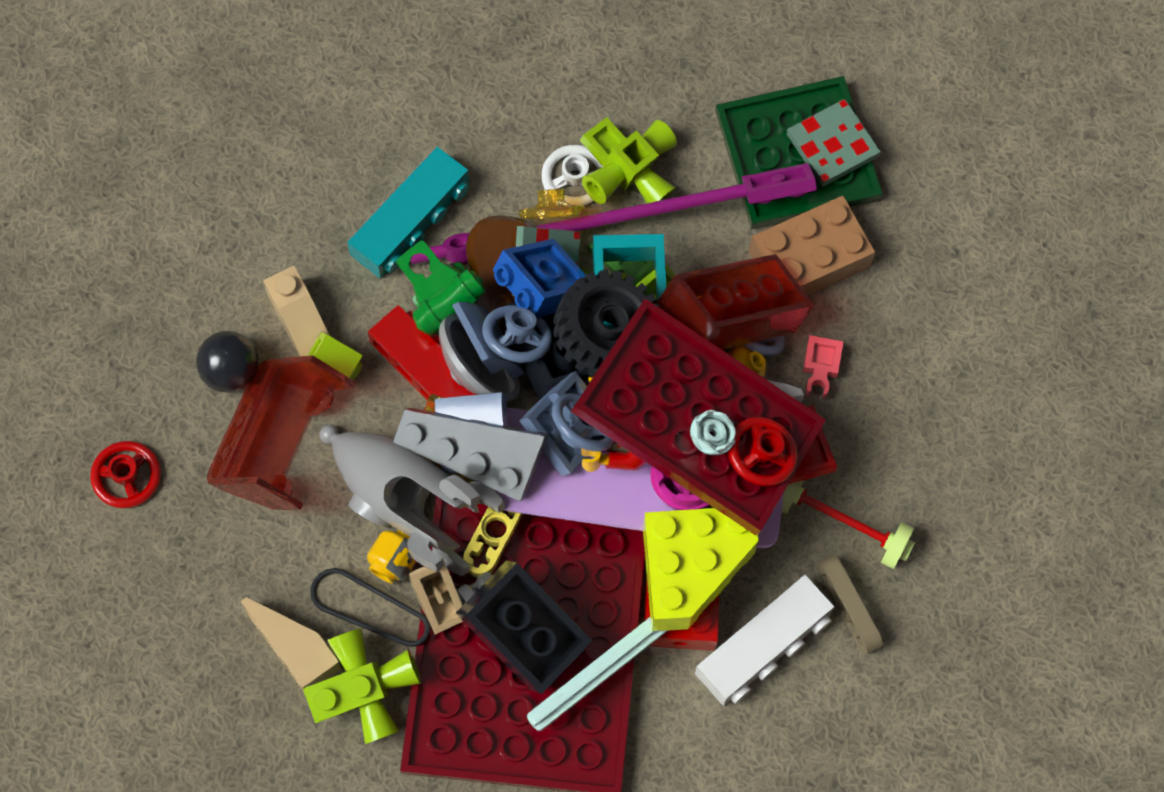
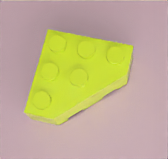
[643,508,758,631]

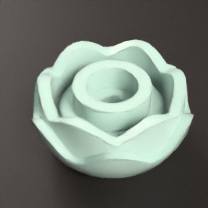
[690,410,735,455]

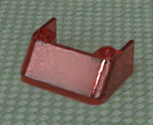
[207,355,356,510]

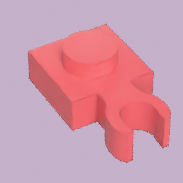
[802,335,843,399]

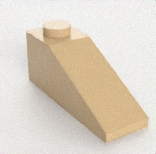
[263,266,330,381]
[240,597,342,692]

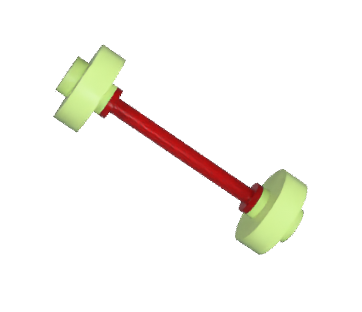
[781,480,915,569]

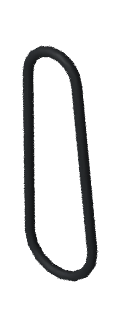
[310,568,430,647]

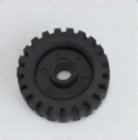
[553,270,661,377]

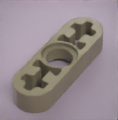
[817,555,883,655]

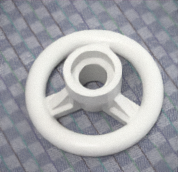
[541,145,603,207]

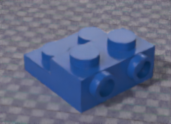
[493,239,585,318]

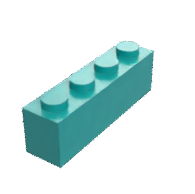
[347,146,469,279]

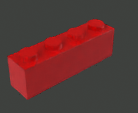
[367,305,475,408]

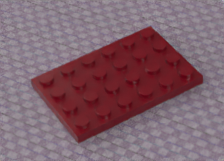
[570,299,826,536]

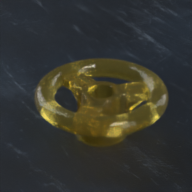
[518,189,586,219]

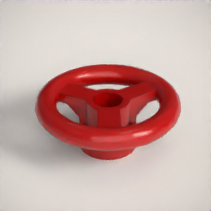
[727,417,798,486]
[90,441,161,509]

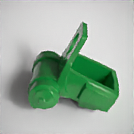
[396,240,485,336]

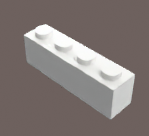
[695,575,834,706]

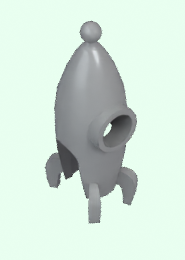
[319,424,505,576]

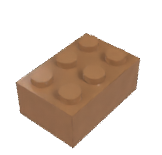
[749,196,875,308]

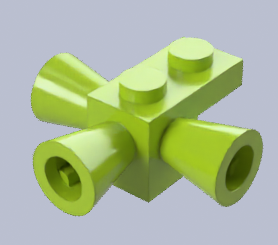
[580,117,677,204]
[303,627,421,744]

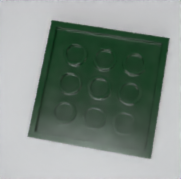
[715,76,882,229]

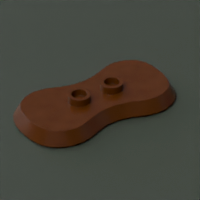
[466,215,537,351]

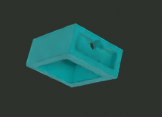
[593,234,668,329]

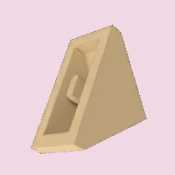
[409,558,463,634]

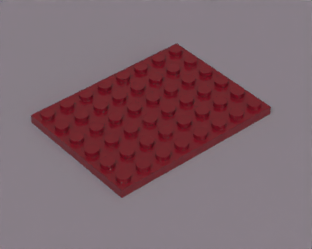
[400,496,645,792]

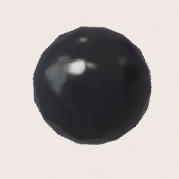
[196,331,259,393]

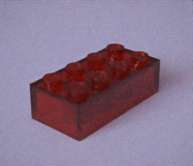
[657,254,815,350]

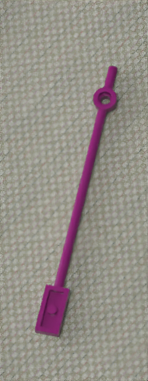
[411,163,817,265]

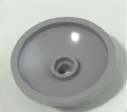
[439,314,520,403]

